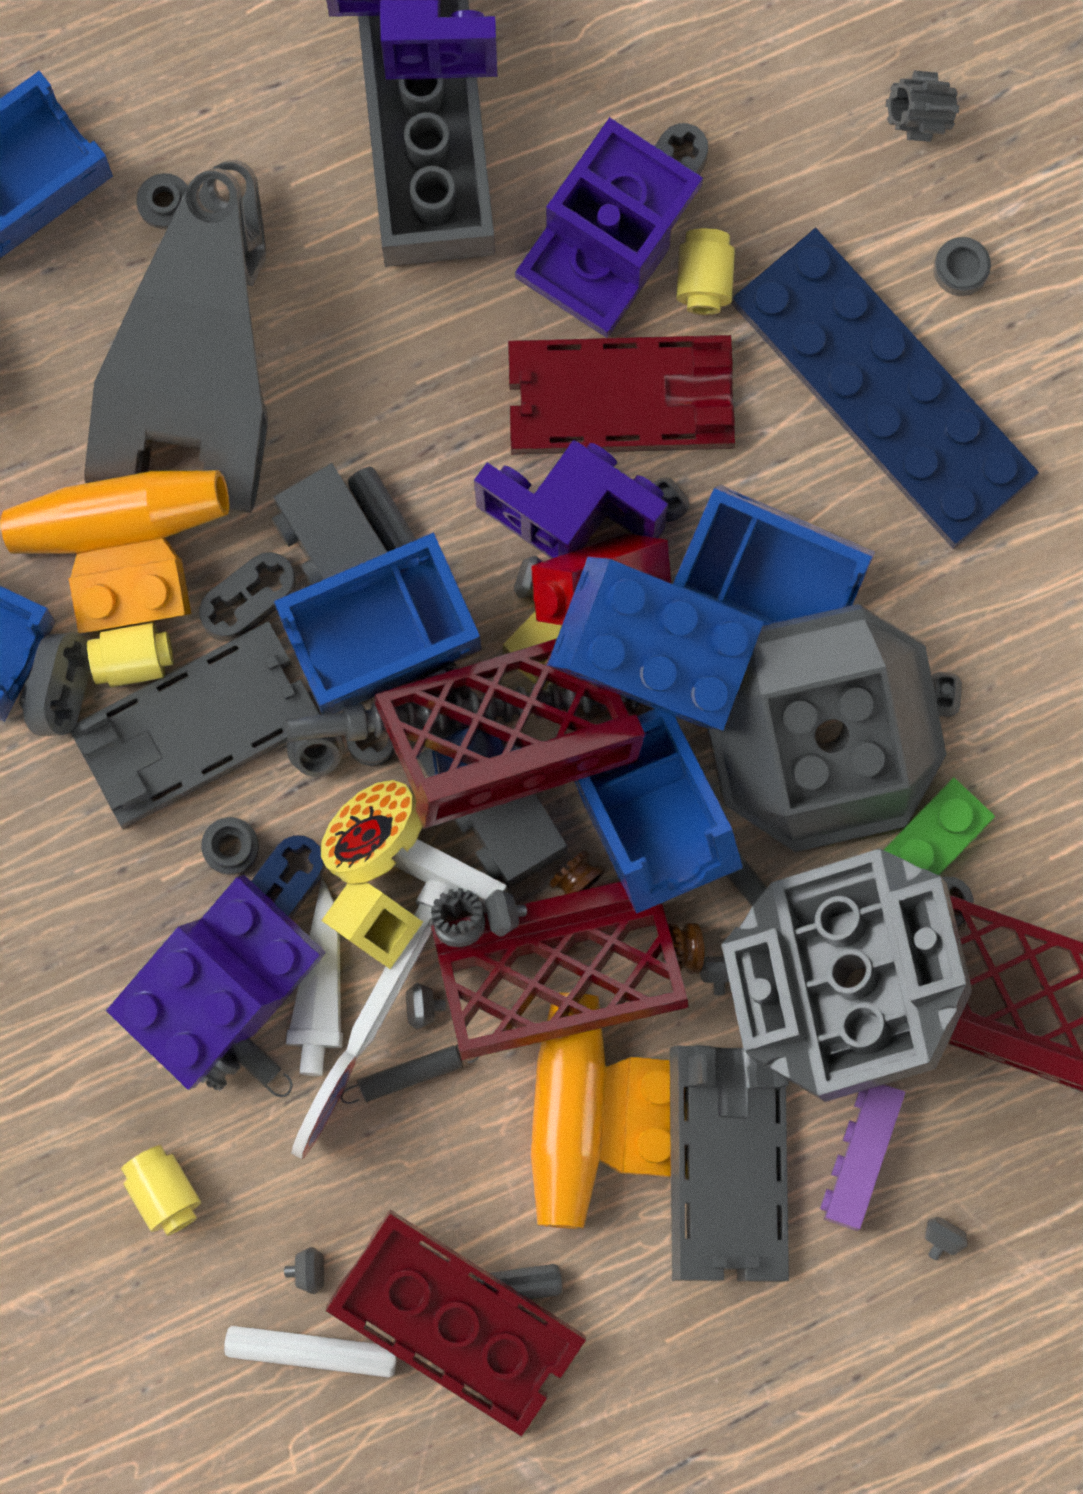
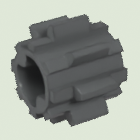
[886,70,960,142]

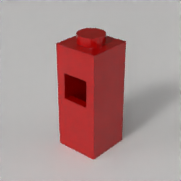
[531,533,672,626]

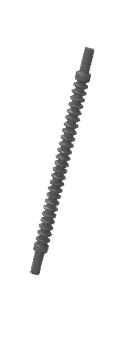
[285,679,639,742]

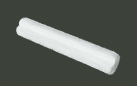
[224,1326,397,1377]

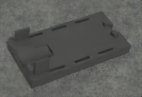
[71,621,319,829]
[670,1045,789,1282]

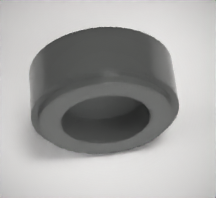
[934,237,991,296]

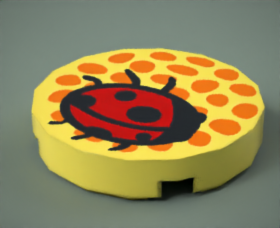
[321,780,422,884]

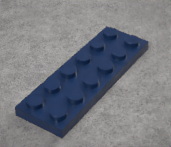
[731,227,1039,549]

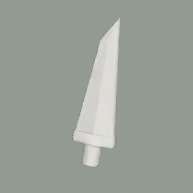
[286,878,343,1076]

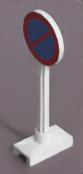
[291,839,506,1159]

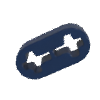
[251,835,325,919]

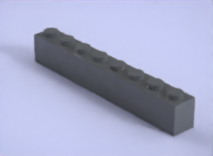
[272,463,567,889]

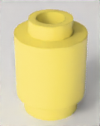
[676,228,735,315]
[87,622,174,688]
[121,1145,201,1236]

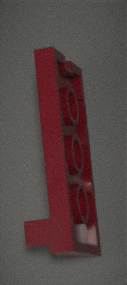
[508,335,735,455]
[325,1209,586,1437]

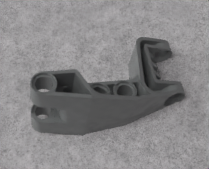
[84,160,268,513]

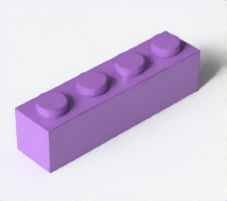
[820,1084,906,1231]

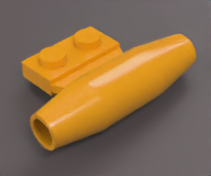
[1,470,230,634]
[531,993,685,1229]

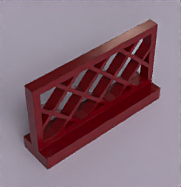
[374,639,645,829]
[431,882,689,1060]
[948,895,1083,1093]

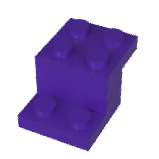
[326,0,498,80]
[515,117,703,338]
[474,440,668,559]
[106,875,326,1090]

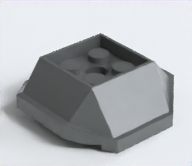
[707,604,947,852]
[722,848,972,1102]

